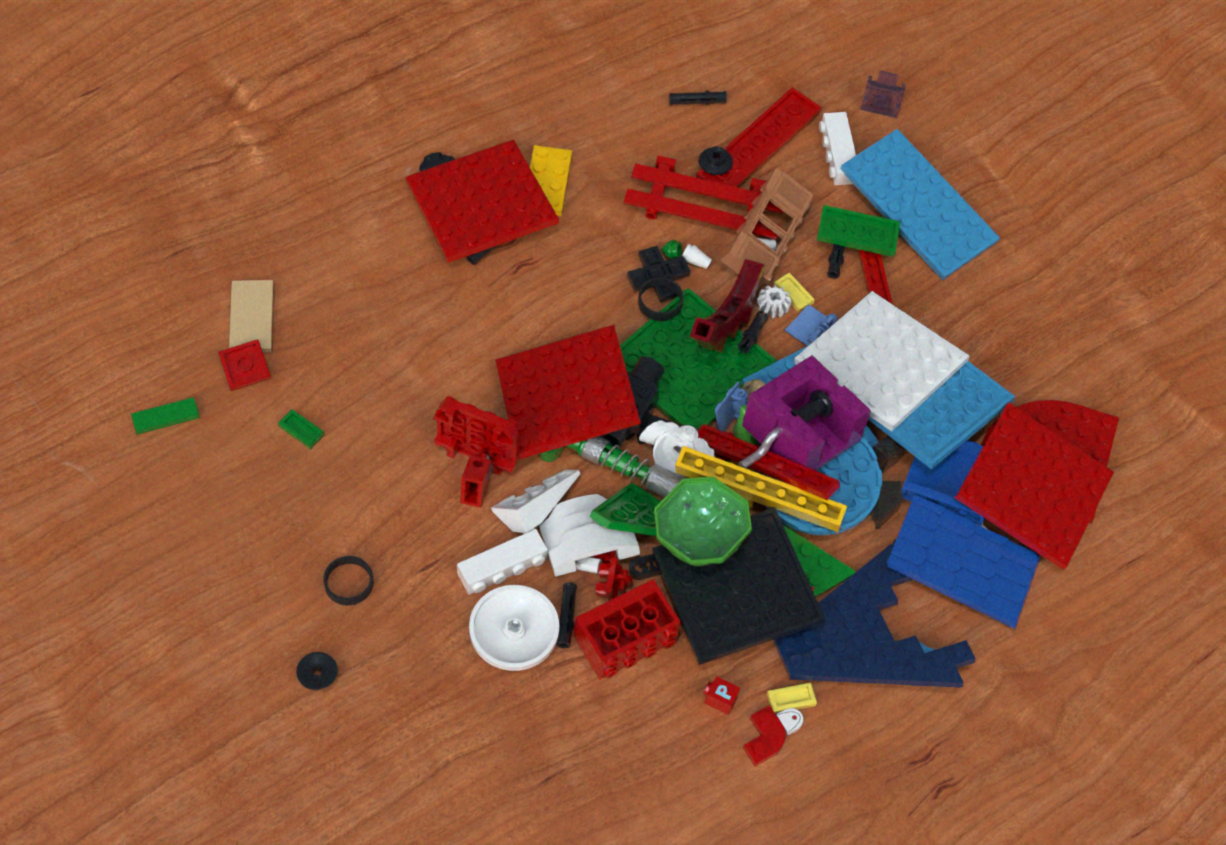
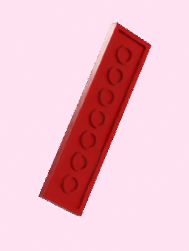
[696,87,822,187]

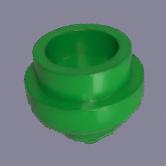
[661,240,682,259]

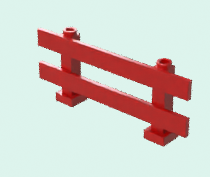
[623,155,783,239]

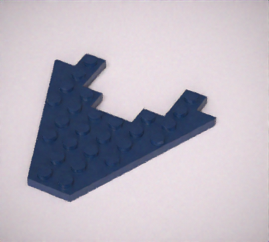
[774,544,976,688]

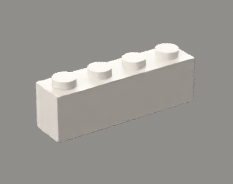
[819,112,856,185]
[457,529,548,595]

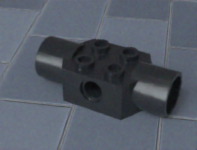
[600,356,665,447]

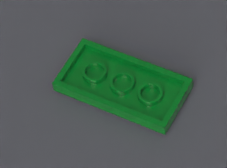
[816,205,900,257]

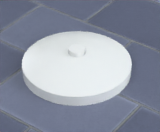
[469,585,559,671]

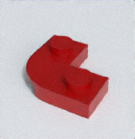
[743,705,786,767]

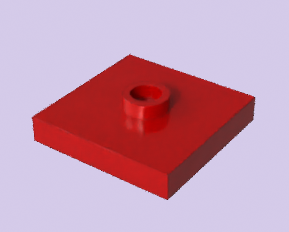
[218,339,271,391]

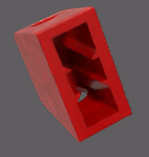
[460,453,491,508]

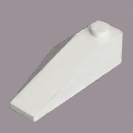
[491,469,580,534]

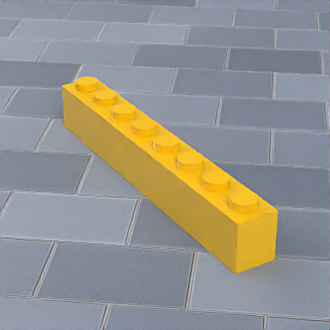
[675,446,847,532]

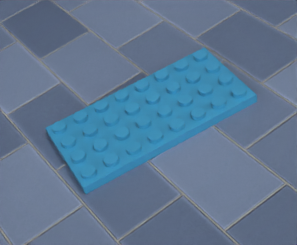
[840,129,1000,281]

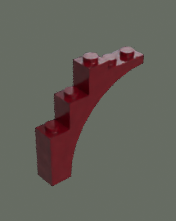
[689,259,765,353]

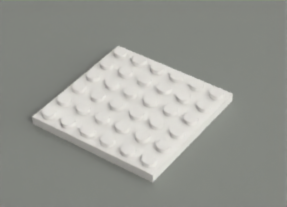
[794,291,969,431]

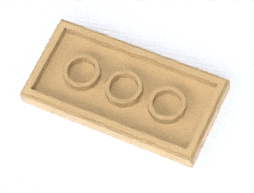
[229,280,274,353]

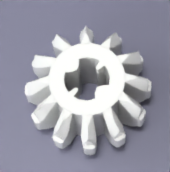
[757,284,791,319]

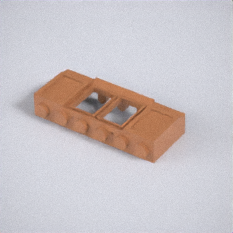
[720,168,813,287]

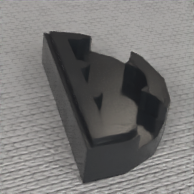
[419,152,455,171]

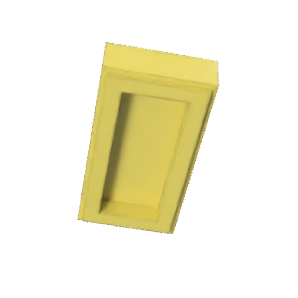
[773,273,815,313]
[767,682,817,714]

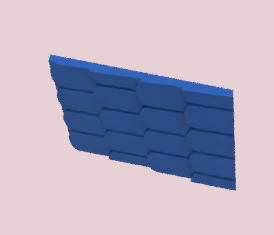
[887,494,1040,629]

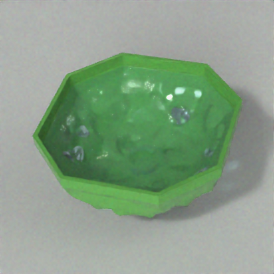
[654,476,752,566]

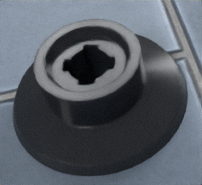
[698,146,733,175]
[296,652,338,690]

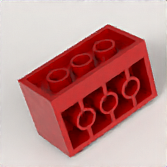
[573,579,681,680]

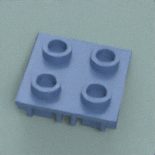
[785,305,838,346]
[715,382,748,432]

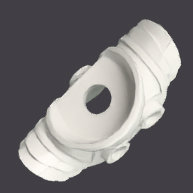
[639,420,714,477]

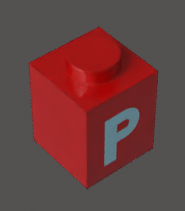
[703,676,741,715]

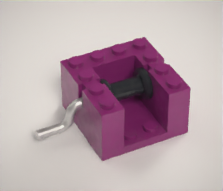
[738,355,871,471]

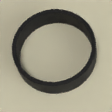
[638,277,683,321]
[323,556,373,606]

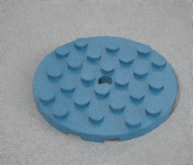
[754,437,882,535]

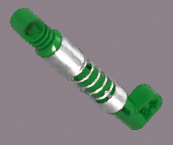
[539,436,722,507]

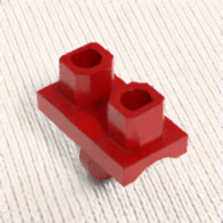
[595,557,633,601]

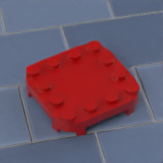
[433,396,520,476]

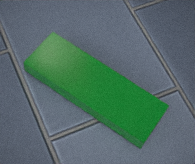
[131,397,200,435]

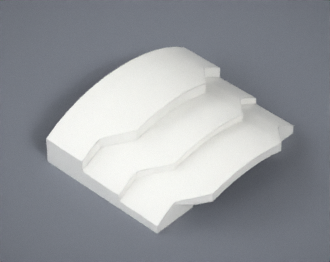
[539,494,640,577]

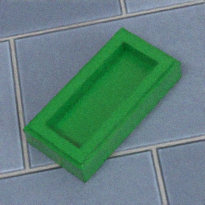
[278,409,325,450]

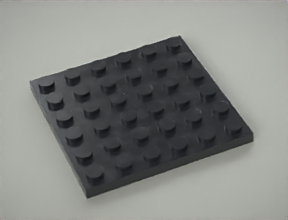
[652,508,825,665]

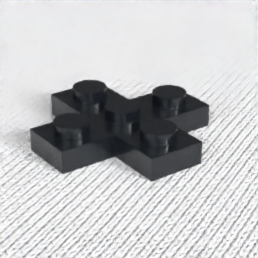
[627,246,691,302]

